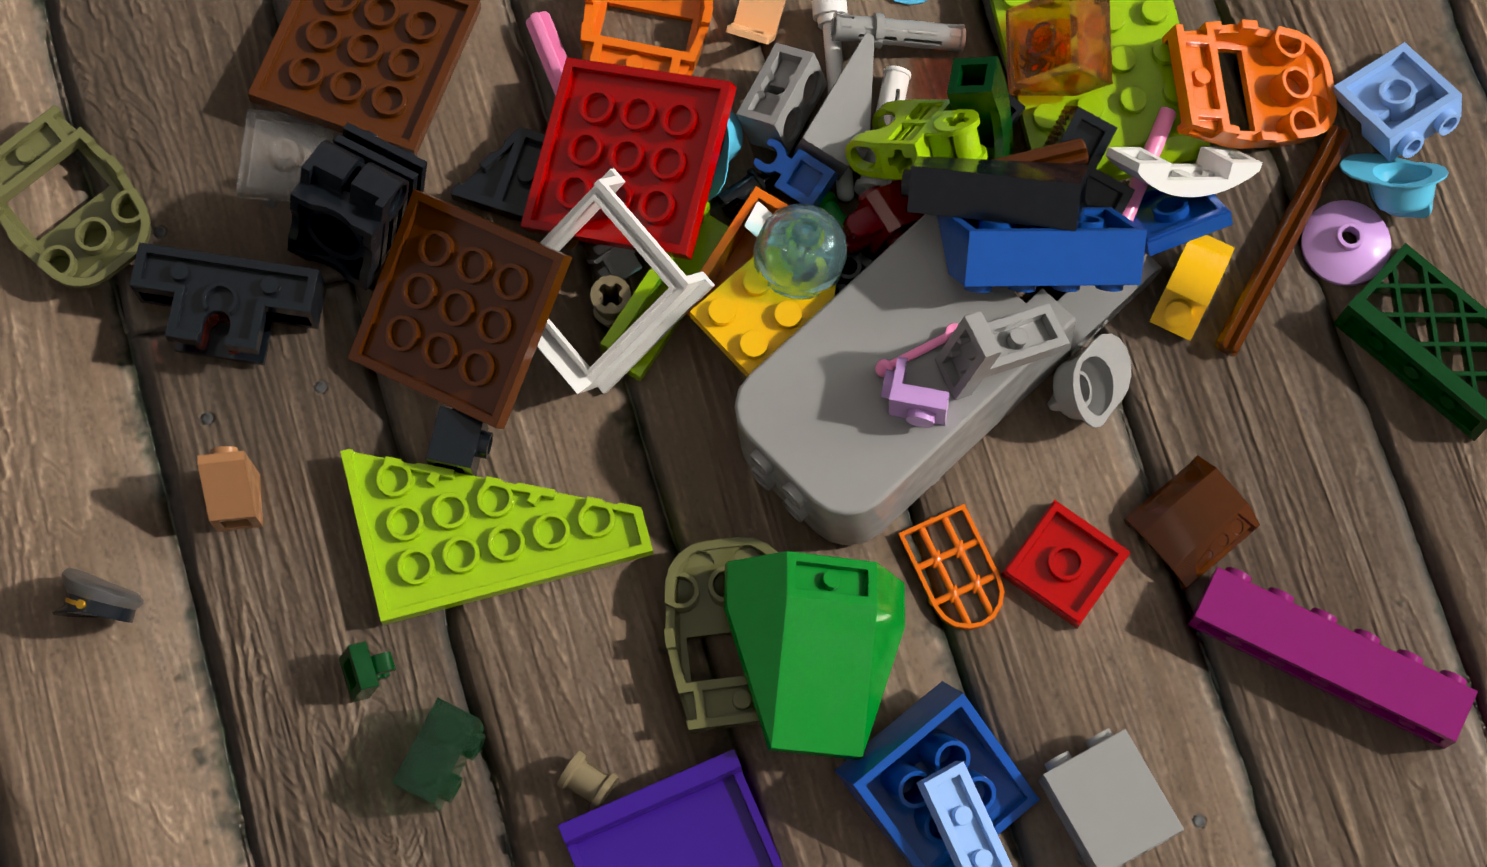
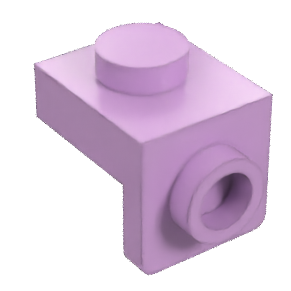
[881,356,949,428]

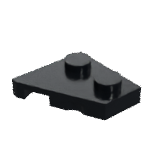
[451,127,545,222]

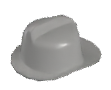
[1047,333,1132,428]

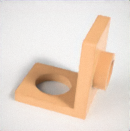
[726,0,786,44]

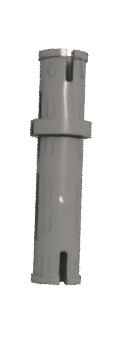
[831,12,966,53]

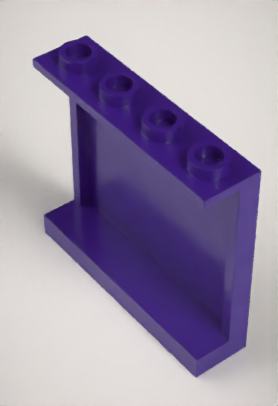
[557,749,783,867]

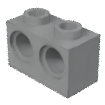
[736,43,828,154]

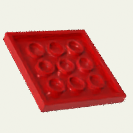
[520,57,737,260]

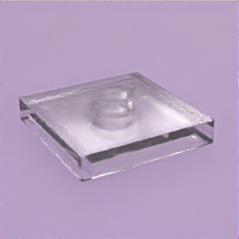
[236,109,337,202]

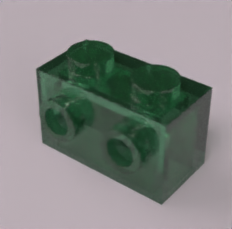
[392,698,486,811]

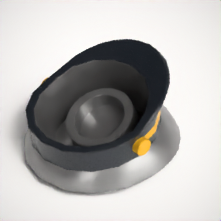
[52,568,144,623]

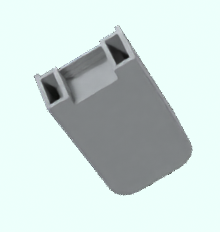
[734,214,1076,546]

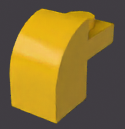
[1149,235,1235,341]

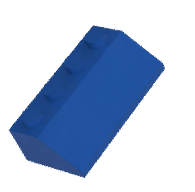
[937,207,1147,293]

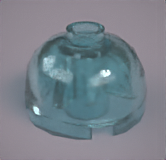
[753,204,847,299]

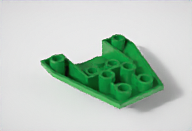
[724,551,905,760]

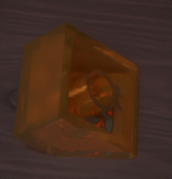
[1006,0,1113,96]

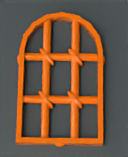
[898,504,1004,631]

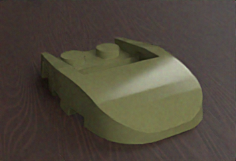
[0,105,151,289]
[663,537,777,734]

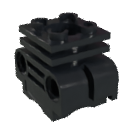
[287,122,427,291]

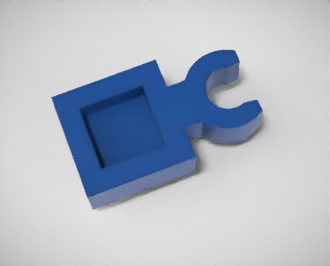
[753,139,839,213]

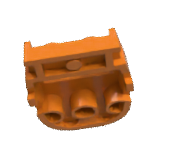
[580,0,714,76]
[1162,19,1337,149]

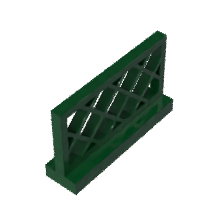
[1333,243,1487,441]

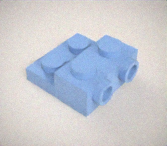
[1333,42,1462,162]

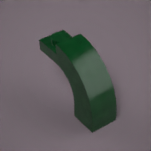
[947,56,1013,160]

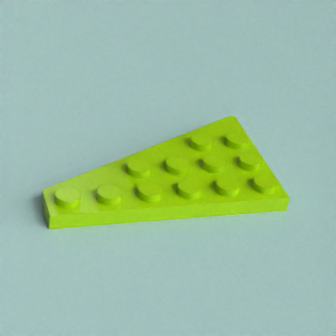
[340,449,654,625]

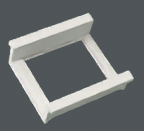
[537,168,715,394]

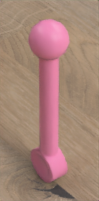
[875,323,958,378]

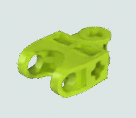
[845,99,988,180]

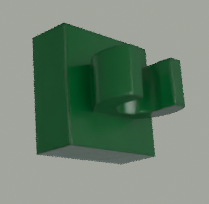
[339,641,396,702]

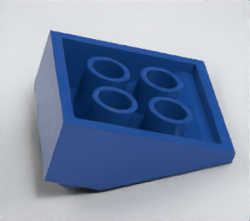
[834,681,1040,867]

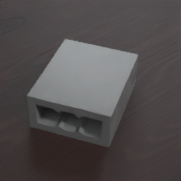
[1038,728,1184,867]

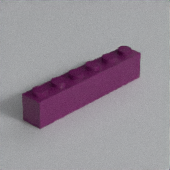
[1188,567,1478,749]

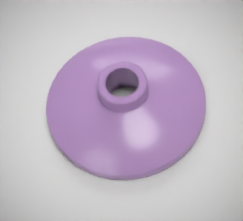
[1301,200,1391,286]

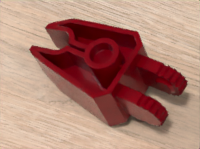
[832,180,924,256]

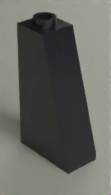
[901,156,1090,231]

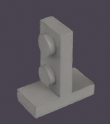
[935,303,1070,400]

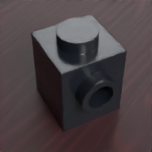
[426,406,493,476]

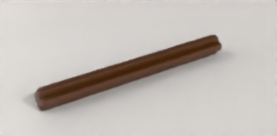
[1215,125,1352,356]

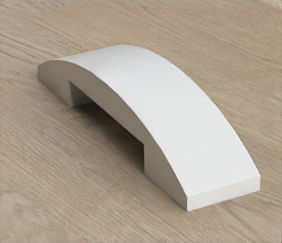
[1106,147,1263,197]

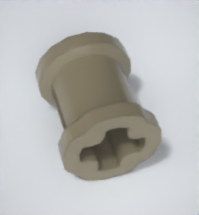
[590,275,631,327]
[557,750,620,810]

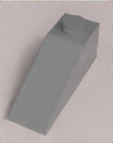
[793,32,874,181]

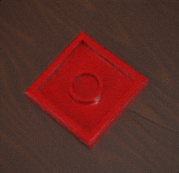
[1001,499,1131,629]

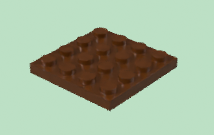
[248,0,481,155]
[348,189,573,429]

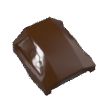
[1124,455,1260,590]

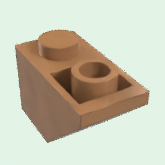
[197,446,263,532]

